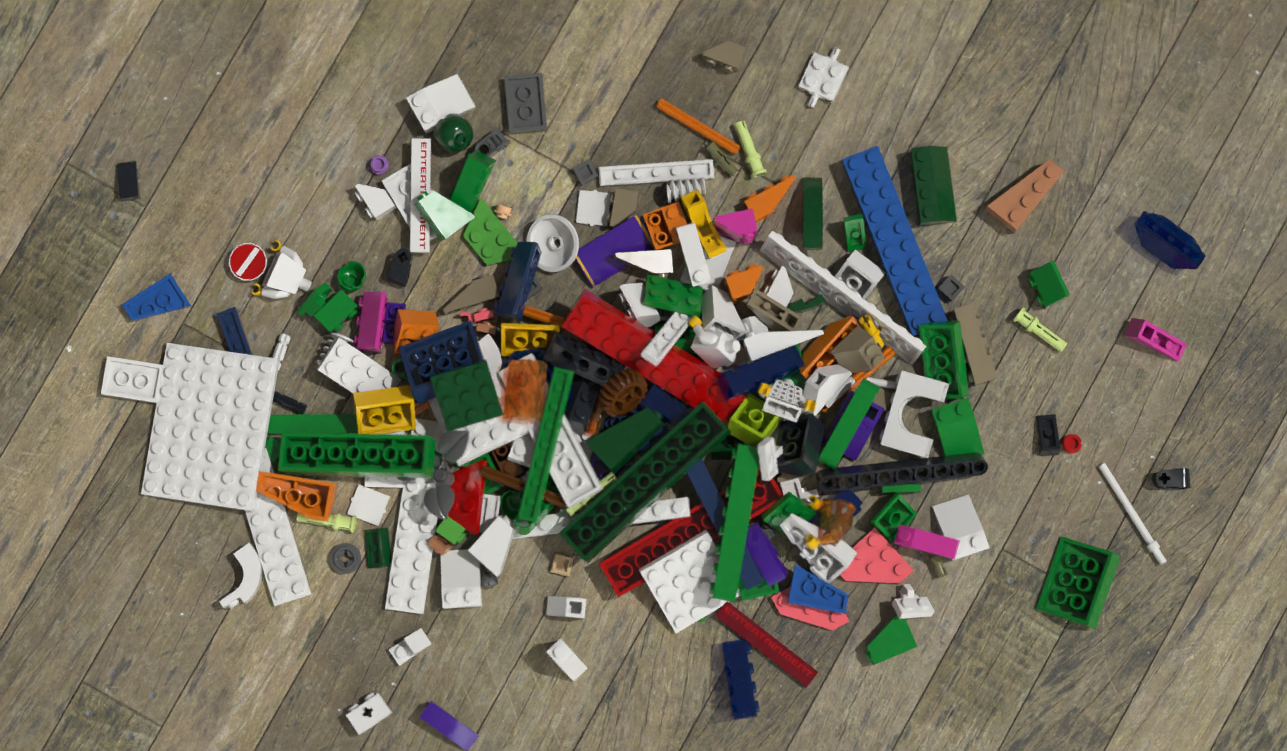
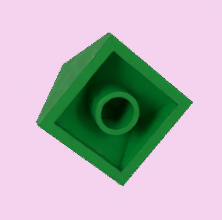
[870,492,917,542]

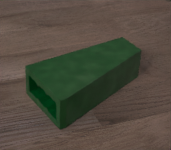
[586,407,665,473]

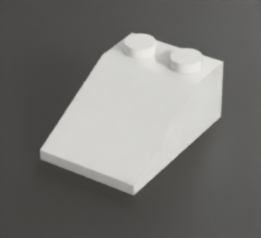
[406,74,476,134]
[932,494,989,561]
[440,549,482,609]

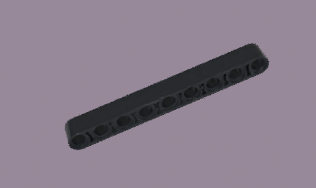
[816,453,988,492]

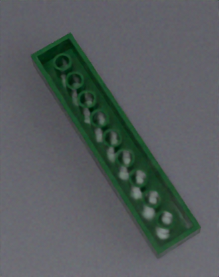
[559,401,731,563]

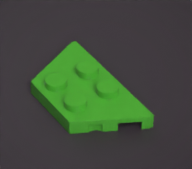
[463,199,517,266]

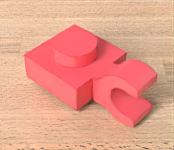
[460,308,495,324]

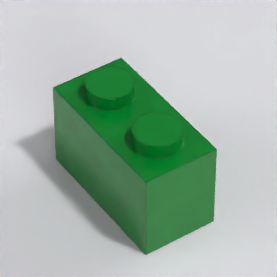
[314,289,359,333]

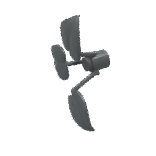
[396,430,469,520]

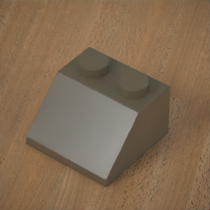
[831,326,885,373]

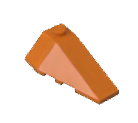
[256,471,338,521]

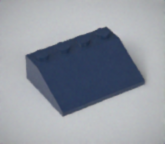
[399,320,485,404]

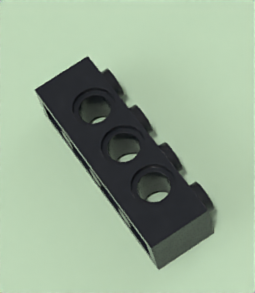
[543,332,626,387]

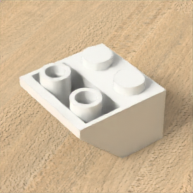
[619,283,661,328]

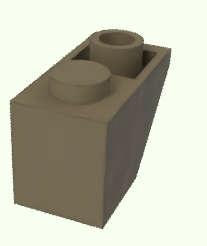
[702,41,746,73]
[607,188,639,229]

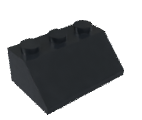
[564,373,602,435]
[776,413,825,477]

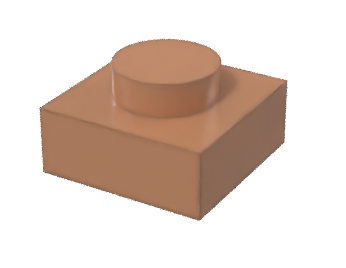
[476,321,497,337]
[428,533,454,556]

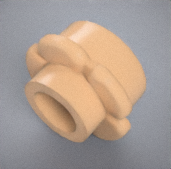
[493,204,512,219]

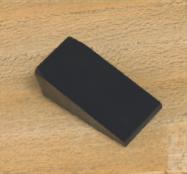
[117,161,141,201]
[1036,414,1060,456]

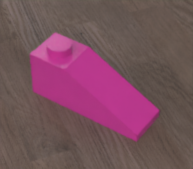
[1124,318,1187,361]
[894,525,960,559]

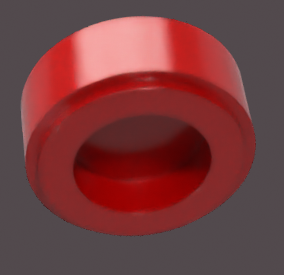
[1062,434,1082,454]

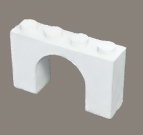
[880,371,949,458]

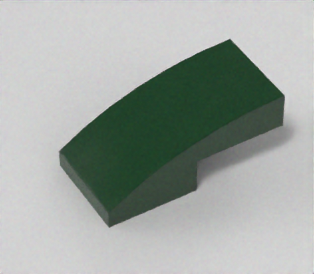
[787,294,826,314]

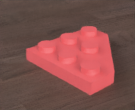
[840,528,914,584]
[771,574,849,630]

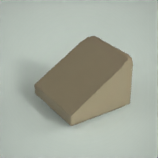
[873,388,892,412]

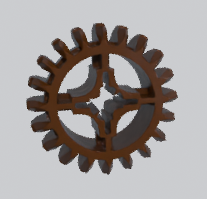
[598,368,648,418]

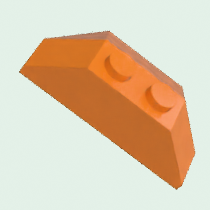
[800,316,864,380]

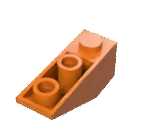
[744,175,796,223]

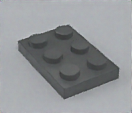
[504,73,547,134]

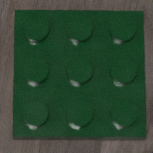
[430,359,503,431]

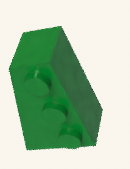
[449,150,497,213]

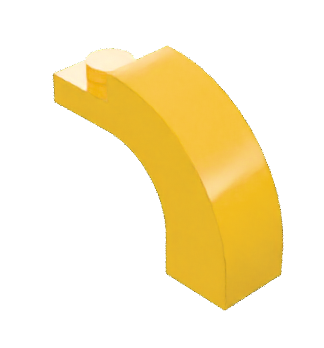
[681,189,727,259]

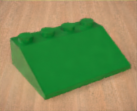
[1036,536,1120,630]

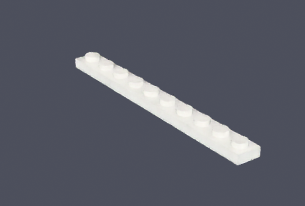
[512,497,691,539]

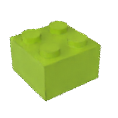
[728,393,781,447]

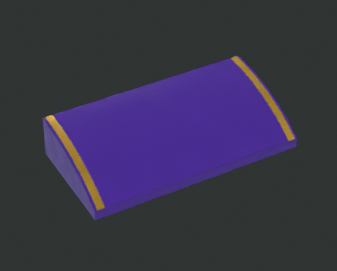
[575,214,655,288]

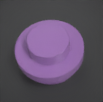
[369,155,389,175]

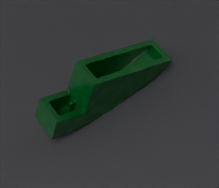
[802,177,823,250]

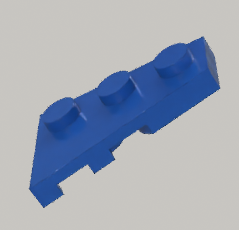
[122,274,191,321]
[788,565,849,614]

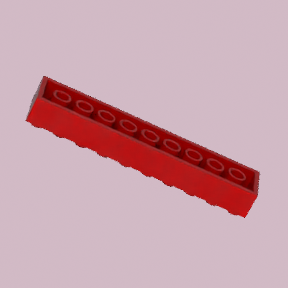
[562,289,747,425]
[599,469,783,598]

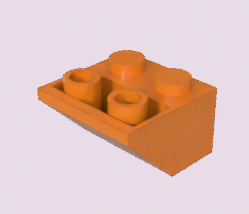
[643,202,687,250]
[724,264,763,304]
[394,309,439,354]

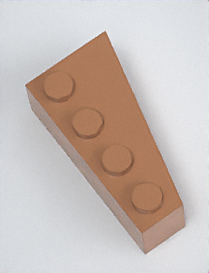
[985,159,1064,233]

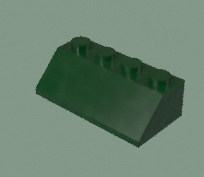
[909,146,957,227]

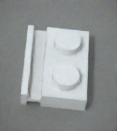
[479,494,501,533]

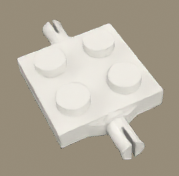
[799,47,849,108]

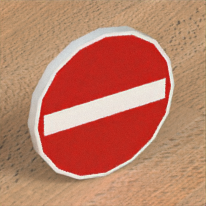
[229,243,267,281]

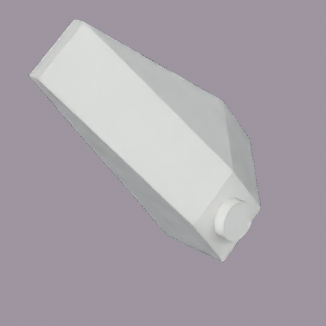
[780,513,857,584]

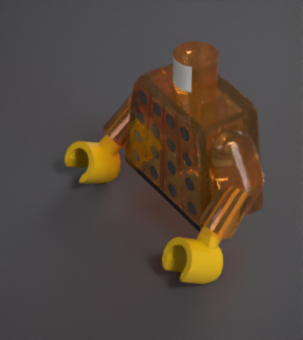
[805,495,856,550]

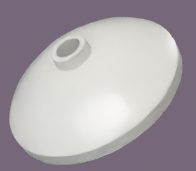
[527,214,579,272]

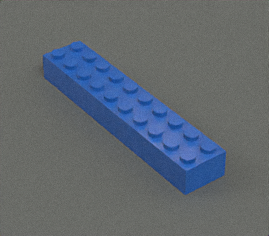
[841,146,948,337]

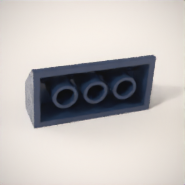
[494,242,542,324]

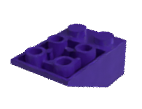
[822,390,884,461]

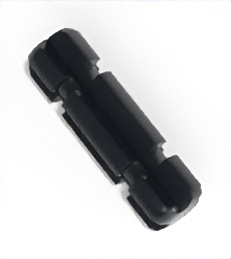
[273,391,307,414]

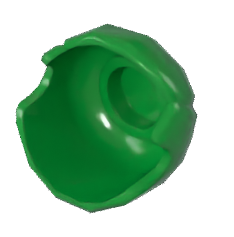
[337,261,366,291]
[500,489,523,520]

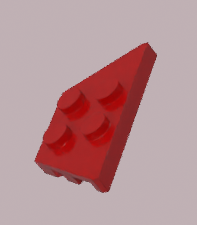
[448,460,487,535]

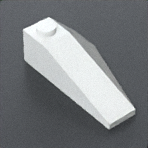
[742,330,824,362]

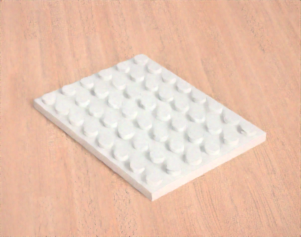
[141,343,280,511]

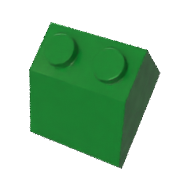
[1027,260,1070,309]

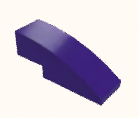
[745,522,788,586]
[420,701,479,751]

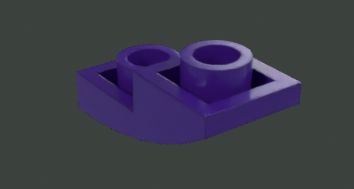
[383,302,406,344]

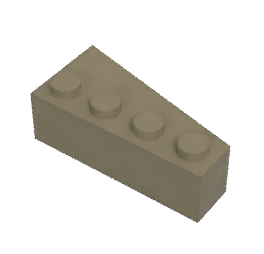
[949,303,998,386]

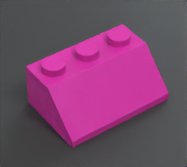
[714,208,758,245]
[354,292,388,353]

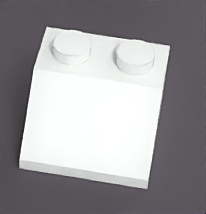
[835,250,886,300]

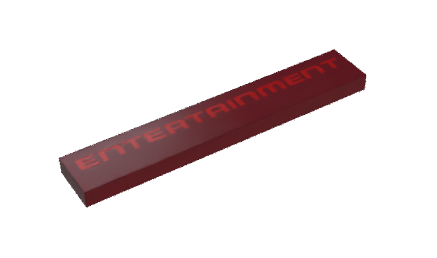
[715,601,818,687]

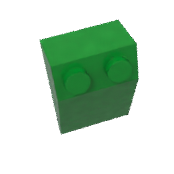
[930,398,985,456]

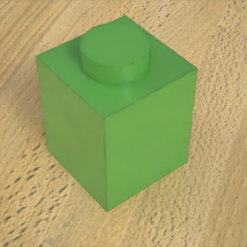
[436,517,467,545]

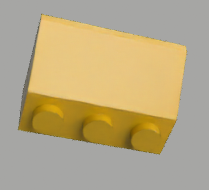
[501,323,560,357]
[353,385,416,434]

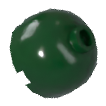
[434,113,473,153]

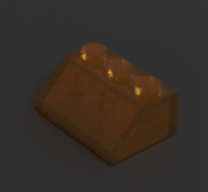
[503,359,548,422]

